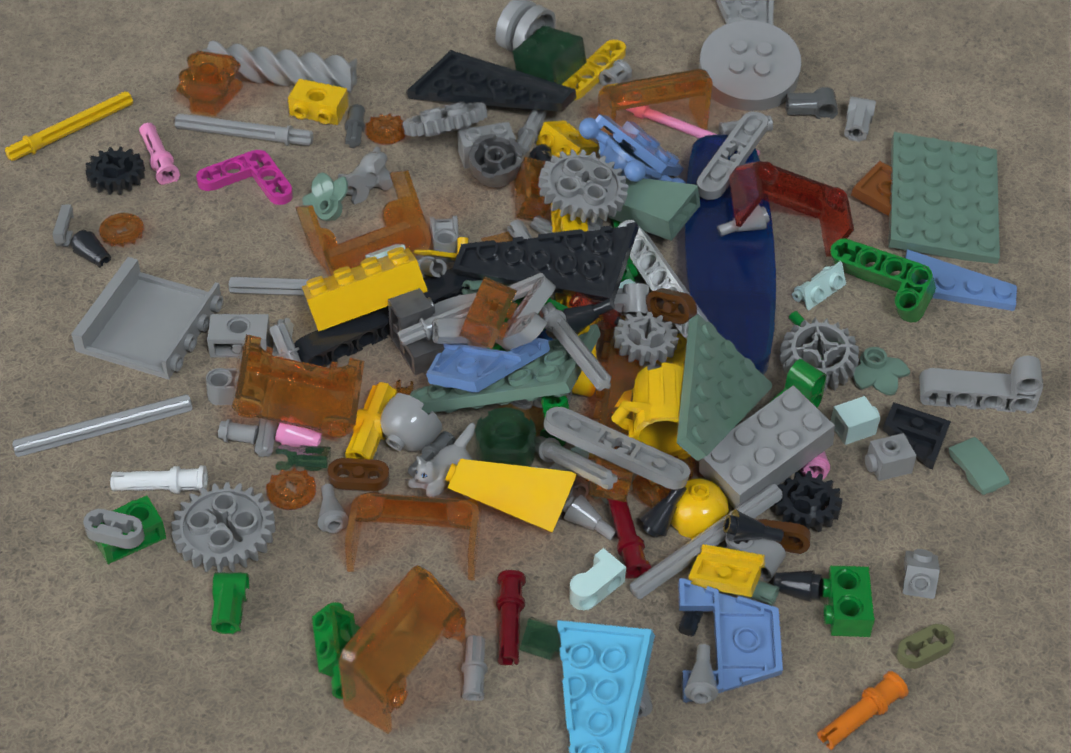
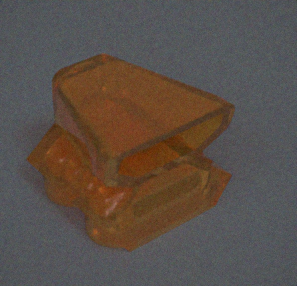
[175,51,243,117]

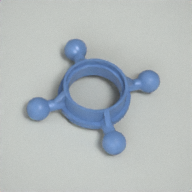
[579,118,686,183]

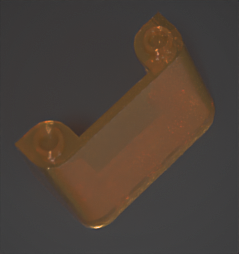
[232,334,365,438]

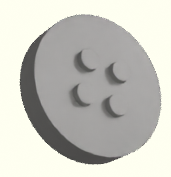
[699,20,801,111]

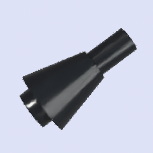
[563,298,615,335]
[640,486,687,537]
[723,510,784,542]

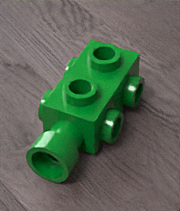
[312,602,365,699]

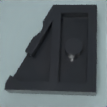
[883,402,951,469]

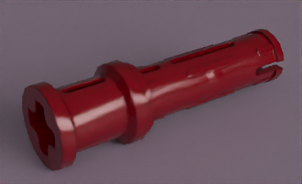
[606,488,651,579]
[496,570,526,665]

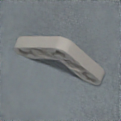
[495,276,556,351]

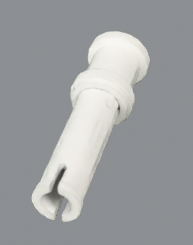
[110,465,208,494]

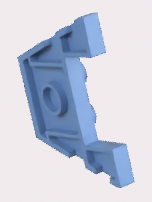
[595,114,684,177]
[426,338,550,393]
[678,579,783,702]

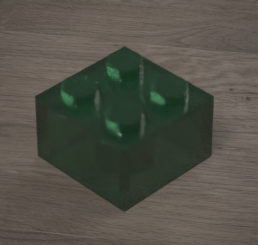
[512,25,587,85]

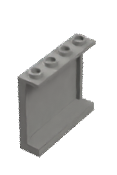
[71,257,223,380]

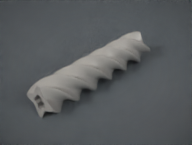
[202,41,357,93]

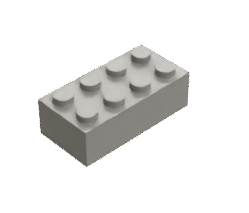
[699,385,835,509]

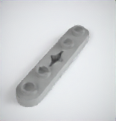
[696,112,768,200]
[544,407,690,489]

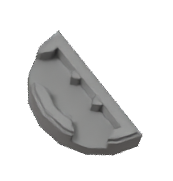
[52,204,74,246]

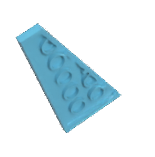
[557,620,655,753]

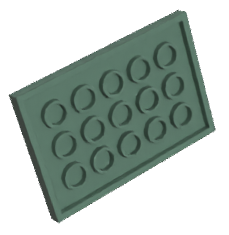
[888,132,1000,264]

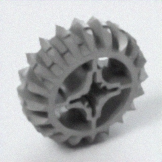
[780,317,859,392]

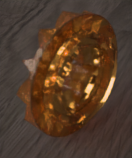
[366,113,406,145]
[99,213,144,248]
[266,466,316,510]

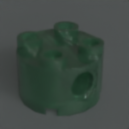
[475,407,536,467]

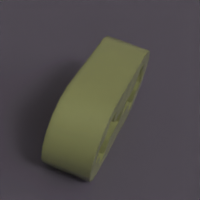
[896,624,955,669]

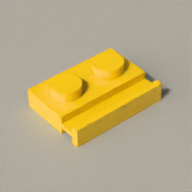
[688,544,765,597]

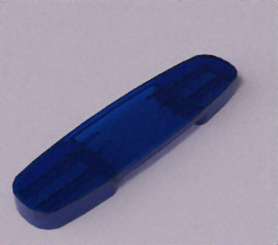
[684,134,776,375]

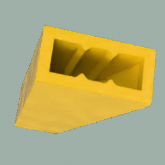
[445,459,577,533]

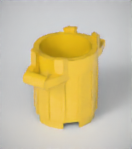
[611,362,691,459]

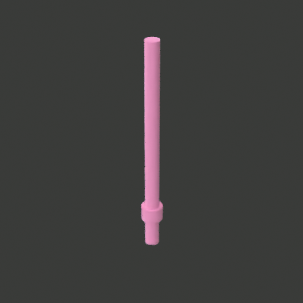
[617,97,760,160]

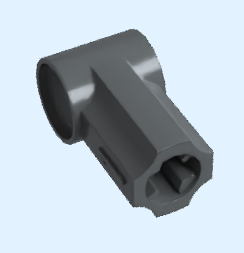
[785,87,838,119]

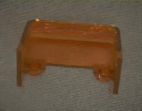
[597,69,713,135]
[295,170,431,276]
[345,492,482,581]
[339,565,467,734]

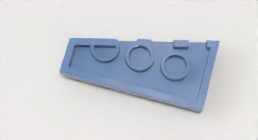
[905,249,1017,311]

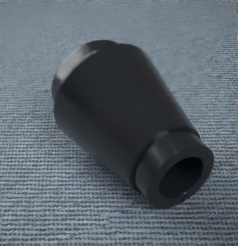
[70,230,111,268]
[774,570,822,602]

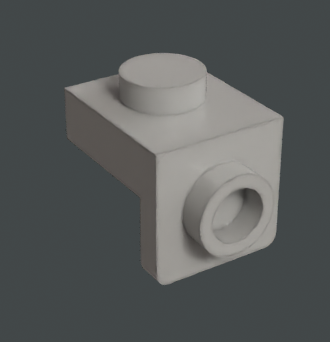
[903,549,940,599]

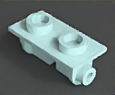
[792,261,846,310]

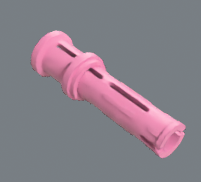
[139,123,180,185]

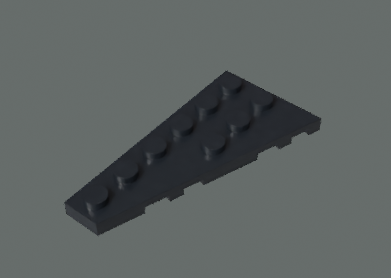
[406,50,576,112]
[452,222,639,302]

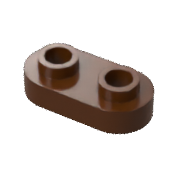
[646,288,697,324]
[328,458,390,491]
[757,519,811,554]

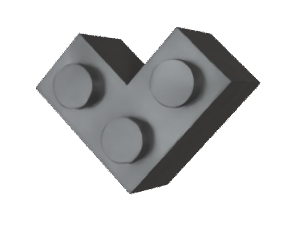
[388,288,444,375]

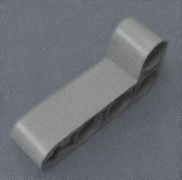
[919,356,1043,413]

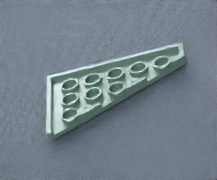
[677,314,772,461]
[410,324,601,415]

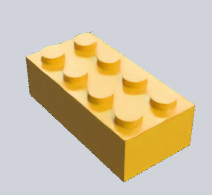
[302,247,428,331]

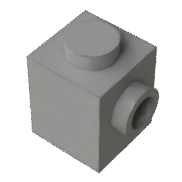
[865,433,916,481]

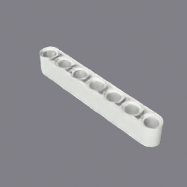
[618,220,709,339]

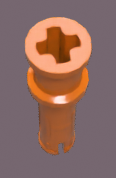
[817,671,909,750]

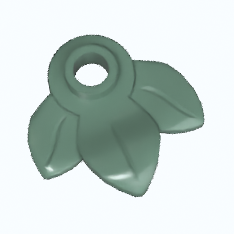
[302,172,348,221]
[853,347,910,396]

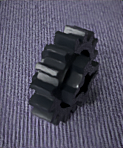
[85,147,145,195]
[774,471,843,532]

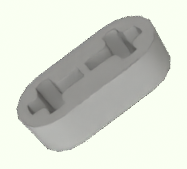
[83,509,145,549]

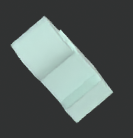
[569,548,626,610]

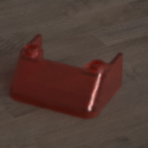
[729,161,854,257]

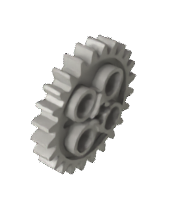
[403,102,488,137]
[538,149,629,223]
[171,482,276,572]

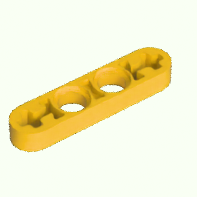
[562,39,626,100]

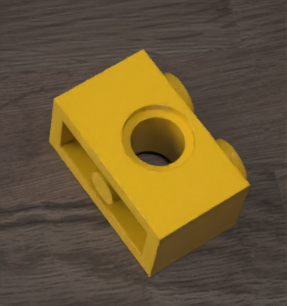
[288,78,349,125]

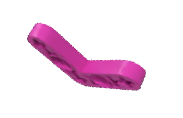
[196,150,293,205]

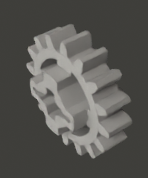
[613,311,679,366]

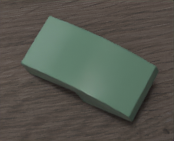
[948,437,1010,495]

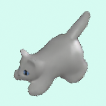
[338,146,394,205]
[408,423,476,496]

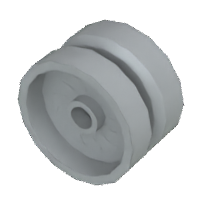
[495,0,556,61]

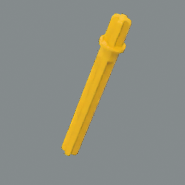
[5,92,133,161]

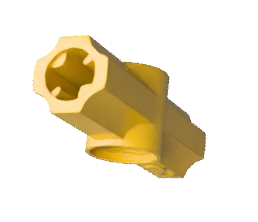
[345,382,397,459]

